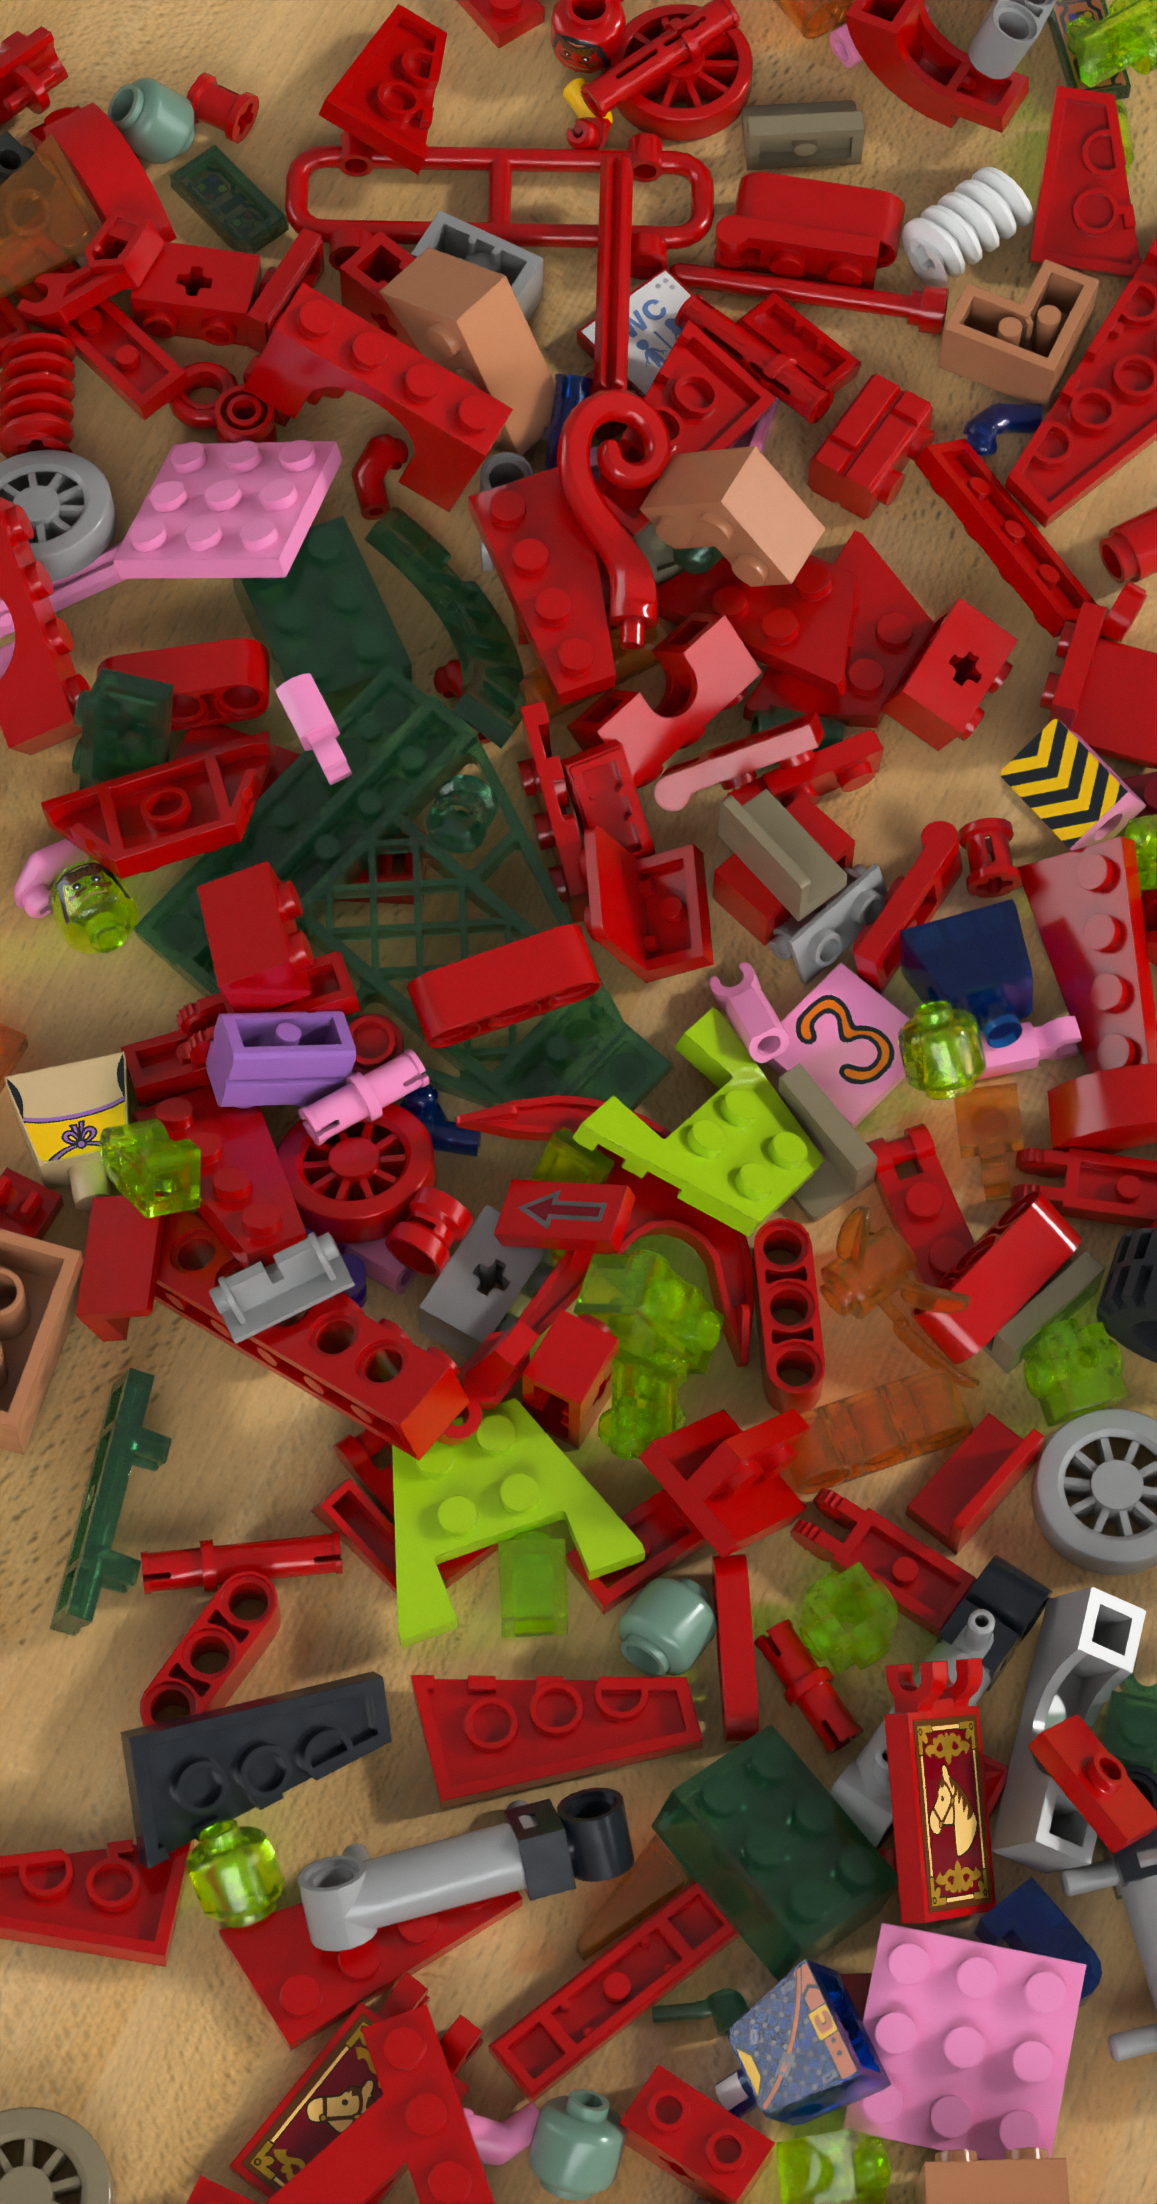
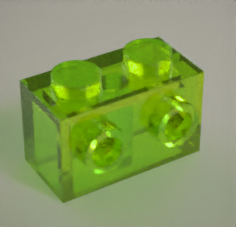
[573,1249,725,1375]

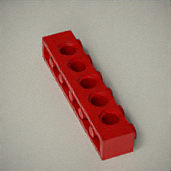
[154,1201,470,1460]

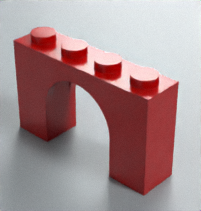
[243,282,513,512]

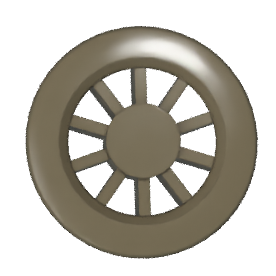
[0,2107,115,2204]

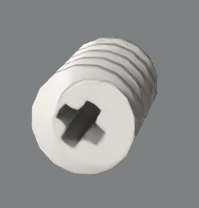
[902,167,1033,288]

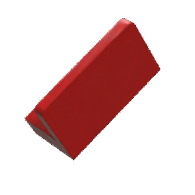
[76,1193,168,1342]
[905,1413,1045,1555]

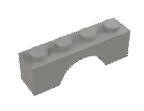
[990,1587,1146,1874]

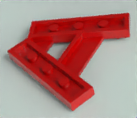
[186,2004,496,2204]

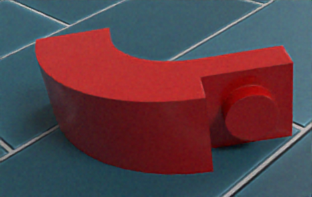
[845,0,1029,133]
[28,102,177,242]
[1047,1063,1157,1154]

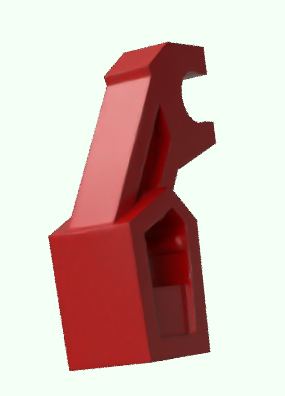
[16,207,165,330]

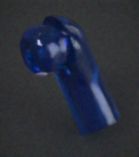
[963,403,1042,456]
[400,1084,482,1157]

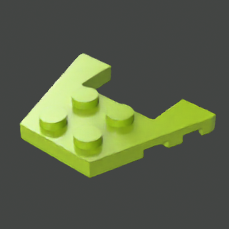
[572,1007,825,1237]
[392,1398,645,1649]

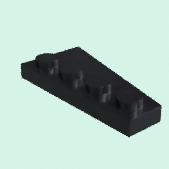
[120,1671,392,1869]

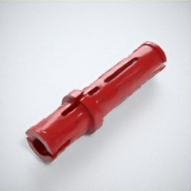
[580,0,740,119]
[675,294,835,424]
[140,1531,343,1594]

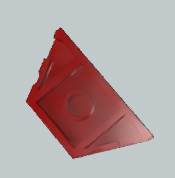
[743,530,933,728]
[657,551,860,699]
[41,730,276,879]

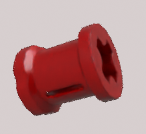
[186,72,259,144]
[958,817,1022,898]

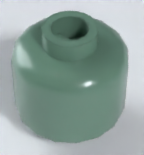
[107,78,195,164]
[618,1577,718,1677]
[529,2089,627,2201]

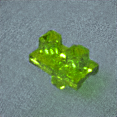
[1066,0,1157,88]
[598,1348,687,1460]

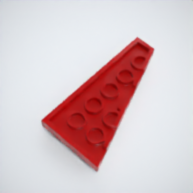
[1004,237,1157,528]

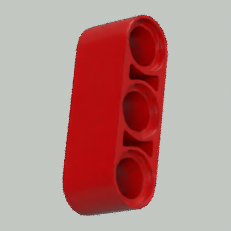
[733,172,905,269]
[95,638,270,737]
[407,924,602,1049]
[911,1190,1081,1365]
[752,1218,825,1415]
[140,1571,281,1727]

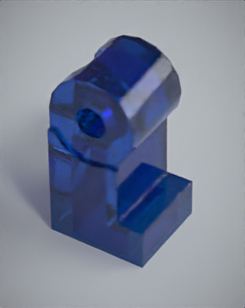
[973,1876,1102,2007]

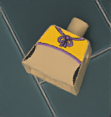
[5,1052,133,1211]

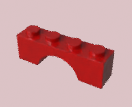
[0,497,96,755]

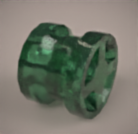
[426,774,498,854]

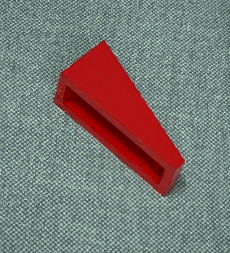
[311,1478,397,1594]

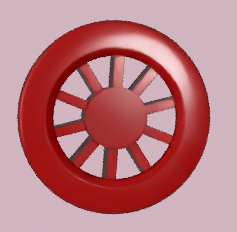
[610,4,753,141]
[277,1103,438,1243]

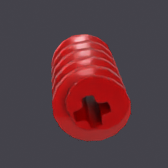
[0,332,76,459]

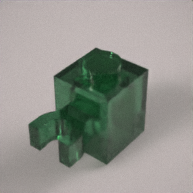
[1099,1658,1157,1775]

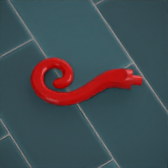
[557,389,670,650]

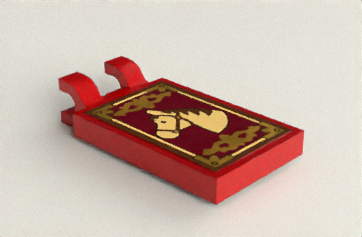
[884,1658,996,1924]
[229,1972,483,2204]

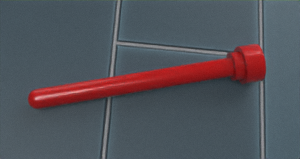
[669,262,949,335]

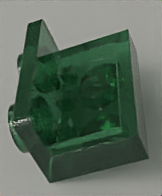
[72,668,174,790]

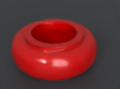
[168,362,239,429]

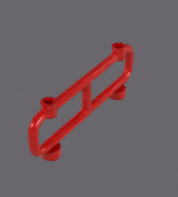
[284,131,714,280]

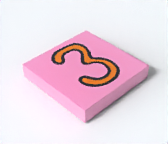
[766,962,930,1129]

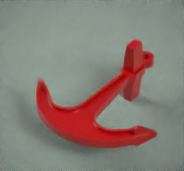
[437,1095,754,1445]

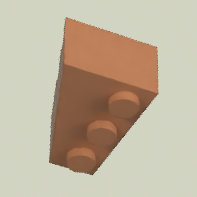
[379,247,568,456]

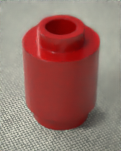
[1099,506,1157,583]

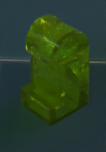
[100,1118,201,1218]

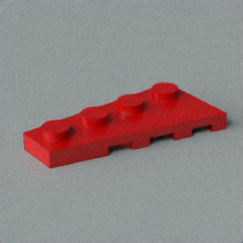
[596,320,777,539]
[468,467,616,706]
[133,1085,307,1269]
[218,1891,522,2051]

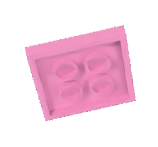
[113,440,342,579]
[842,1922,1086,2160]

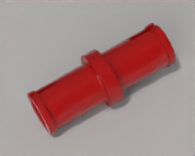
[754,1619,864,1754]

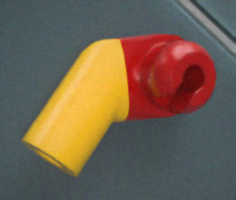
[562,78,613,150]

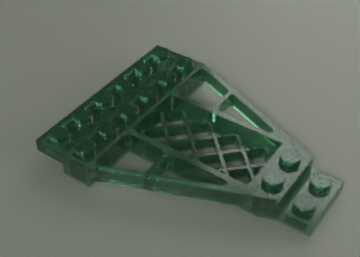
[133,664,672,1161]

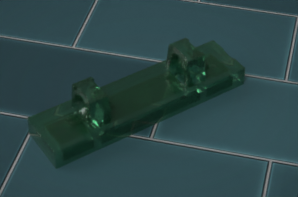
[50,1368,172,1636]

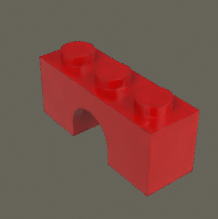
[567,612,762,788]

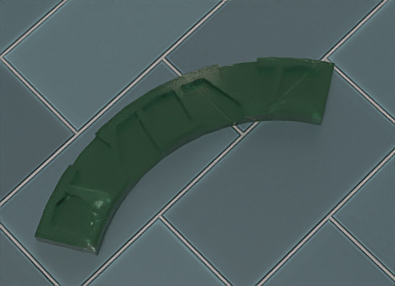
[364,506,526,749]

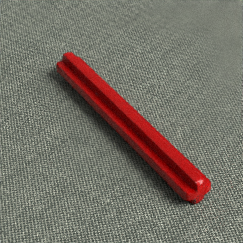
[593,155,633,393]

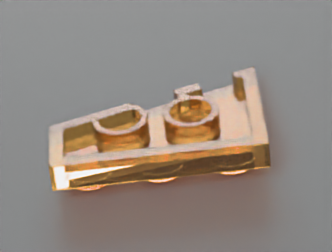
[0,133,103,299]

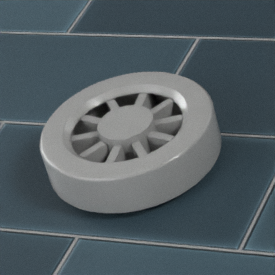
[0,450,117,582]
[1031,1408,1157,1575]

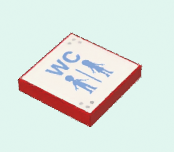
[577,267,693,398]

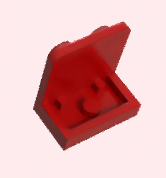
[1040,601,1157,769]
[579,825,714,983]

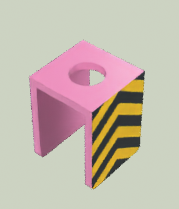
[1000,719,1147,851]

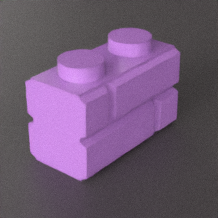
[206,1011,356,1109]

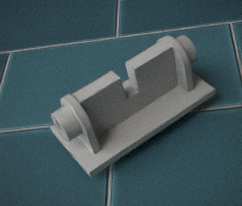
[769,864,888,985]
[209,1232,355,1344]

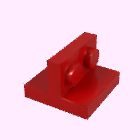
[638,1408,811,1558]

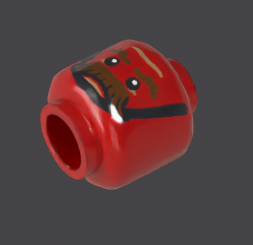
[551,0,626,74]

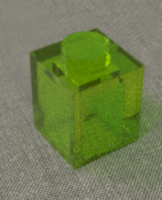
[498,1531,568,1638]

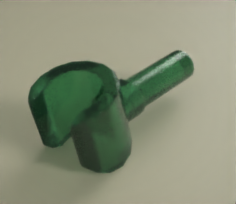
[652,1988,752,2036]

